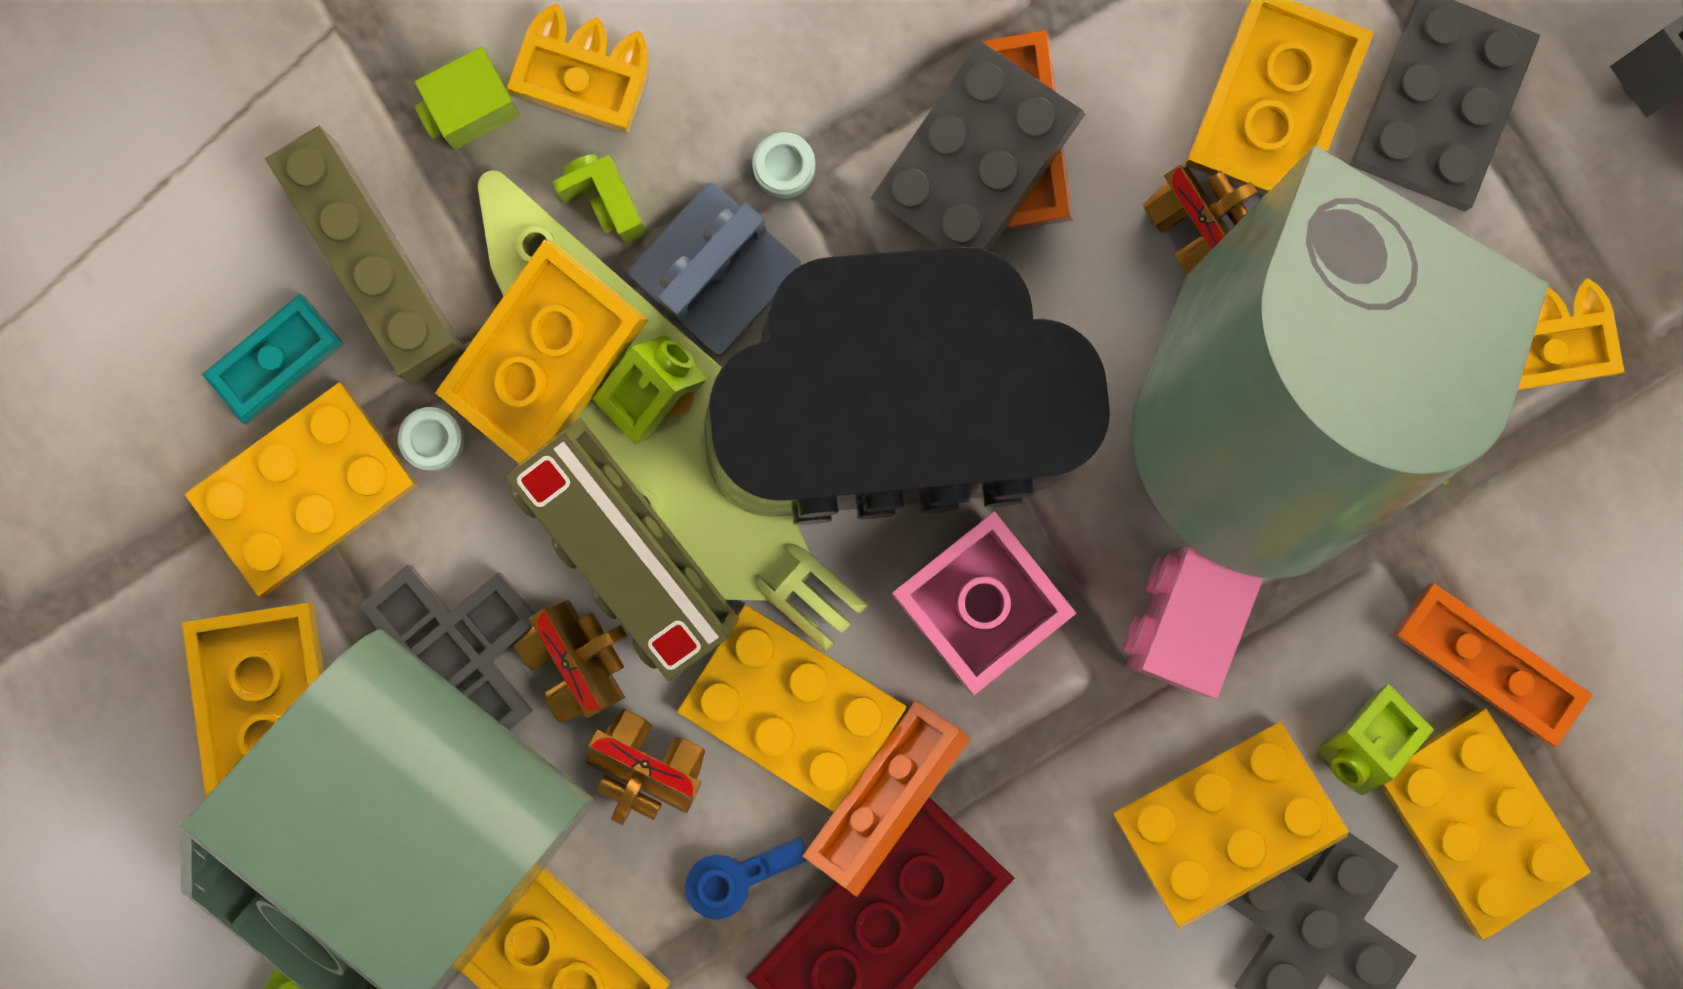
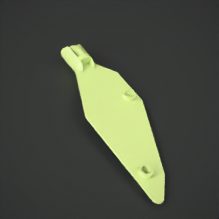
[478,170,869,652]

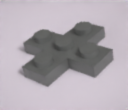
[358,565,536,731]
[1227,832,1417,989]

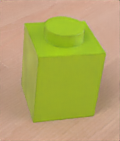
[414,46,521,151]

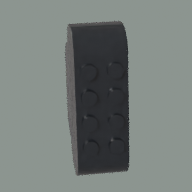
[704,246,1110,525]

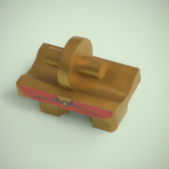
[1143,165,1258,274]
[513,599,628,722]
[585,709,705,826]

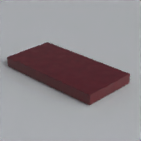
[746,797,1015,989]

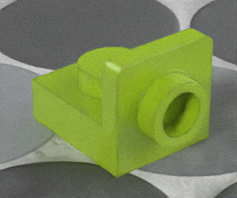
[552,154,648,244]
[592,335,707,444]
[1317,684,1434,795]

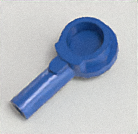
[685,836,808,920]

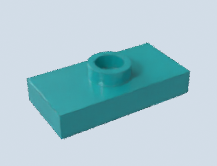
[202,293,345,425]

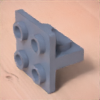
[628,183,801,356]

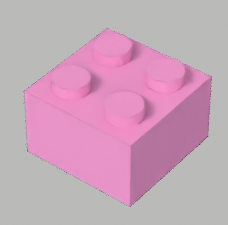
[891,511,1077,695]
[1122,545,1263,699]

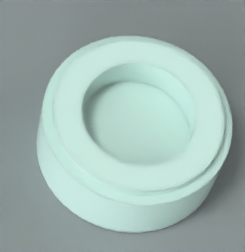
[752,132,815,199]
[398,407,465,472]

